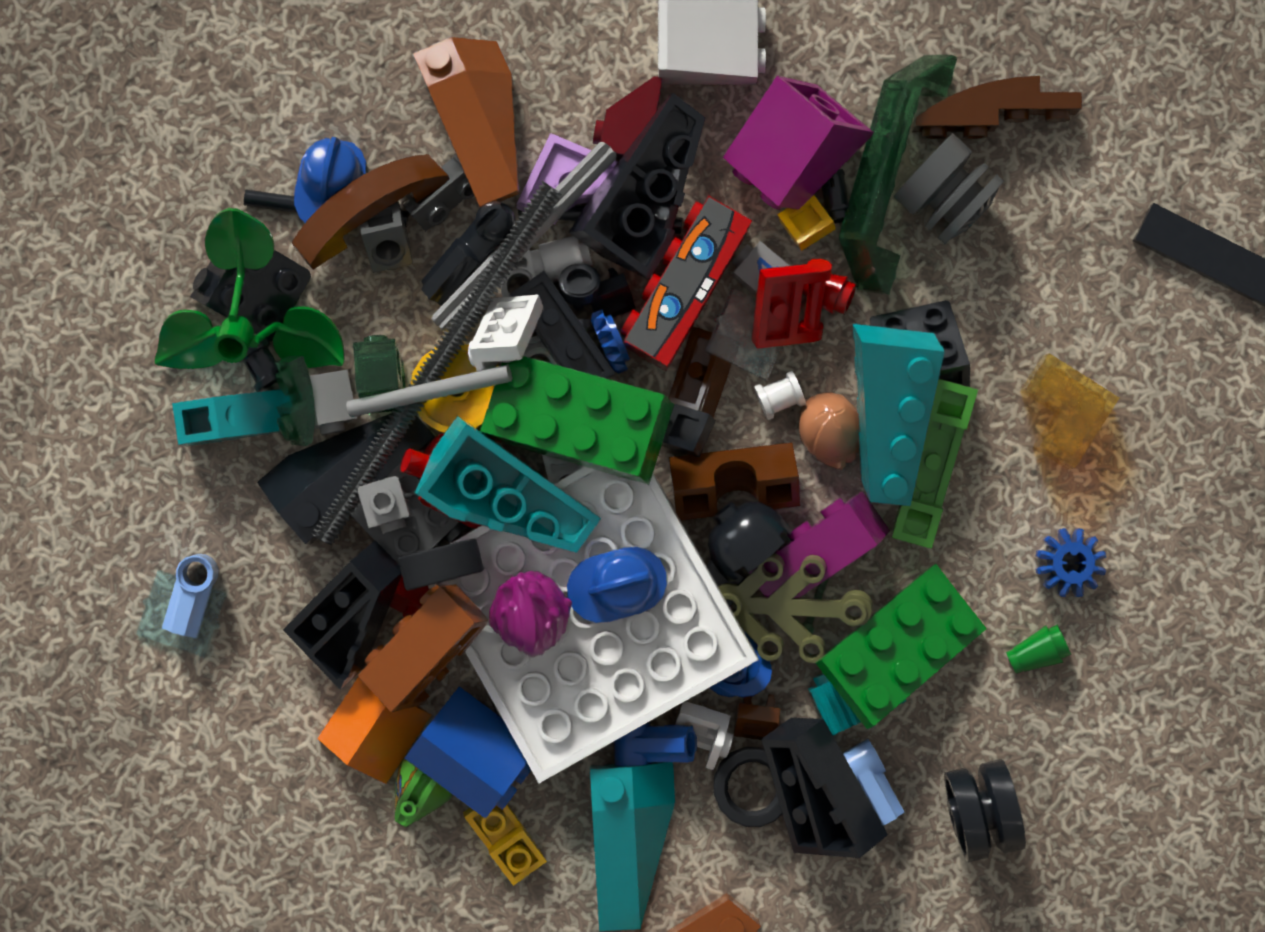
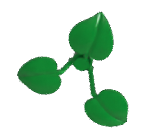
[155,208,345,369]

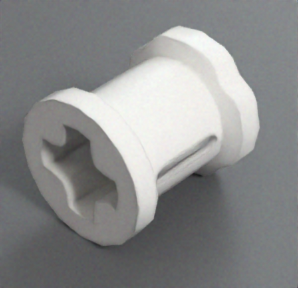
[754,371,806,420]

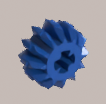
[1035,528,1106,597]

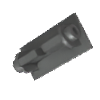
[403,154,474,232]

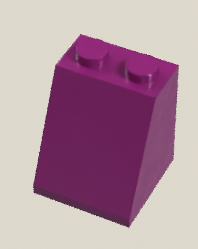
[723,76,874,210]

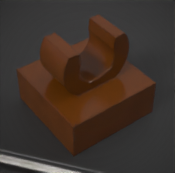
[733,694,780,740]

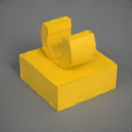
[777,195,836,251]

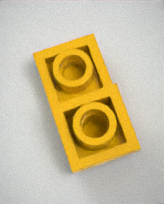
[463,804,547,886]

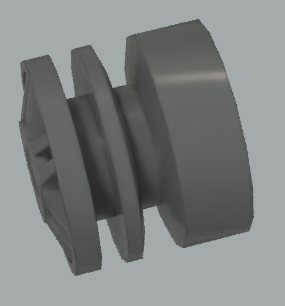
[893,133,1004,244]

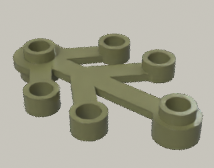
[718,553,873,663]

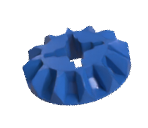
[591,309,630,374]

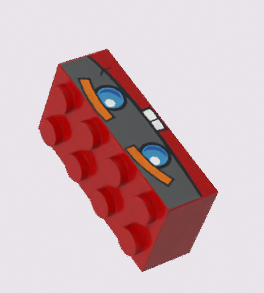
[621,196,752,371]

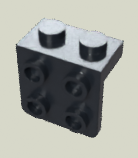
[190,250,311,341]

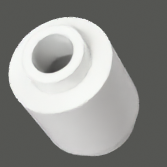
[530,236,592,283]

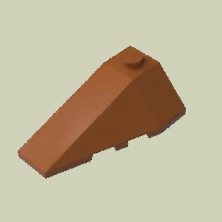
[413,37,519,207]

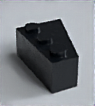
[283,540,402,690]
[761,718,888,858]

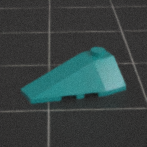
[415,416,601,553]
[590,762,675,931]

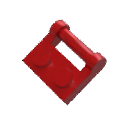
[751,259,832,349]

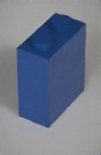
[405,687,531,819]

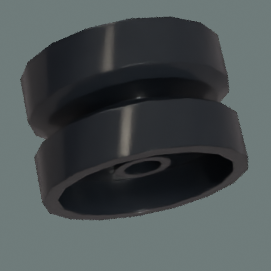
[944,759,1026,862]

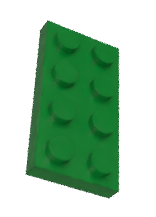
[815,564,987,730]

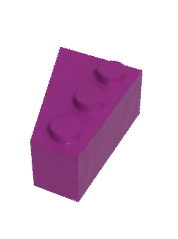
[749,491,890,598]

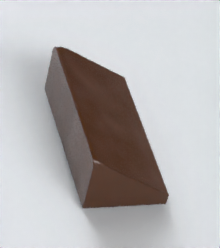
[668,327,739,418]

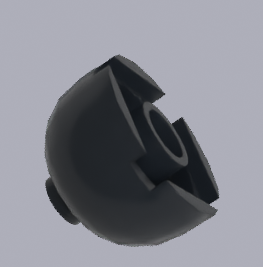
[708,502,792,582]

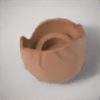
[799,392,860,470]

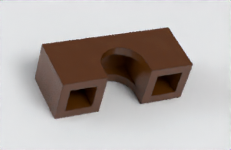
[669,442,801,521]

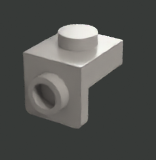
[358,476,414,534]

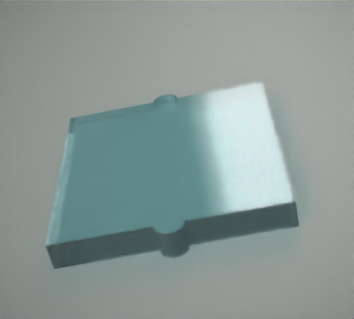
[136,570,227,657]

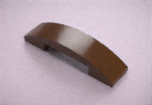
[292,154,450,270]

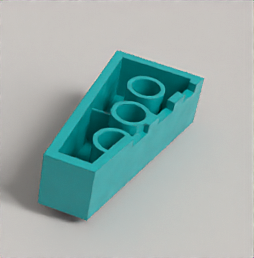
[853,324,945,506]

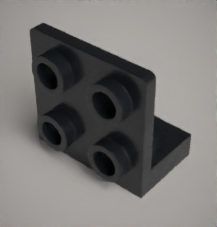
[870,300,970,387]

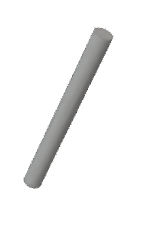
[347,365,512,417]

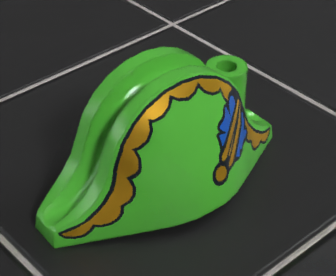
[395,756,453,827]

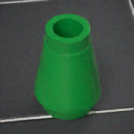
[1006,624,1072,674]

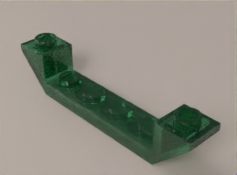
[839,55,958,295]

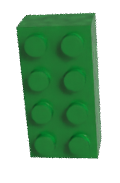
[480,356,674,485]

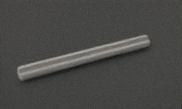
[432,142,617,332]

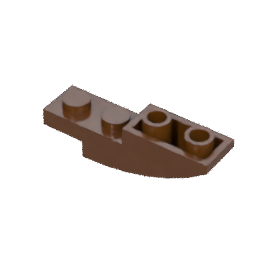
[912,76,1082,139]

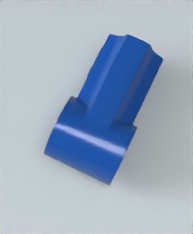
[614,722,697,766]

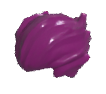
[489,570,572,657]

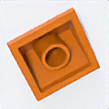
[318,677,432,784]

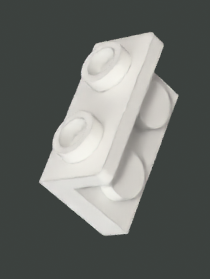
[468,295,543,372]

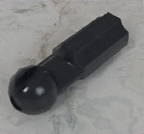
[421,201,515,306]

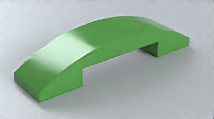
[891,379,978,549]

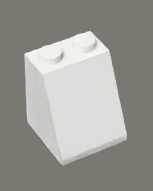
[658,0,766,85]

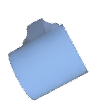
[162,554,219,638]
[843,739,904,825]

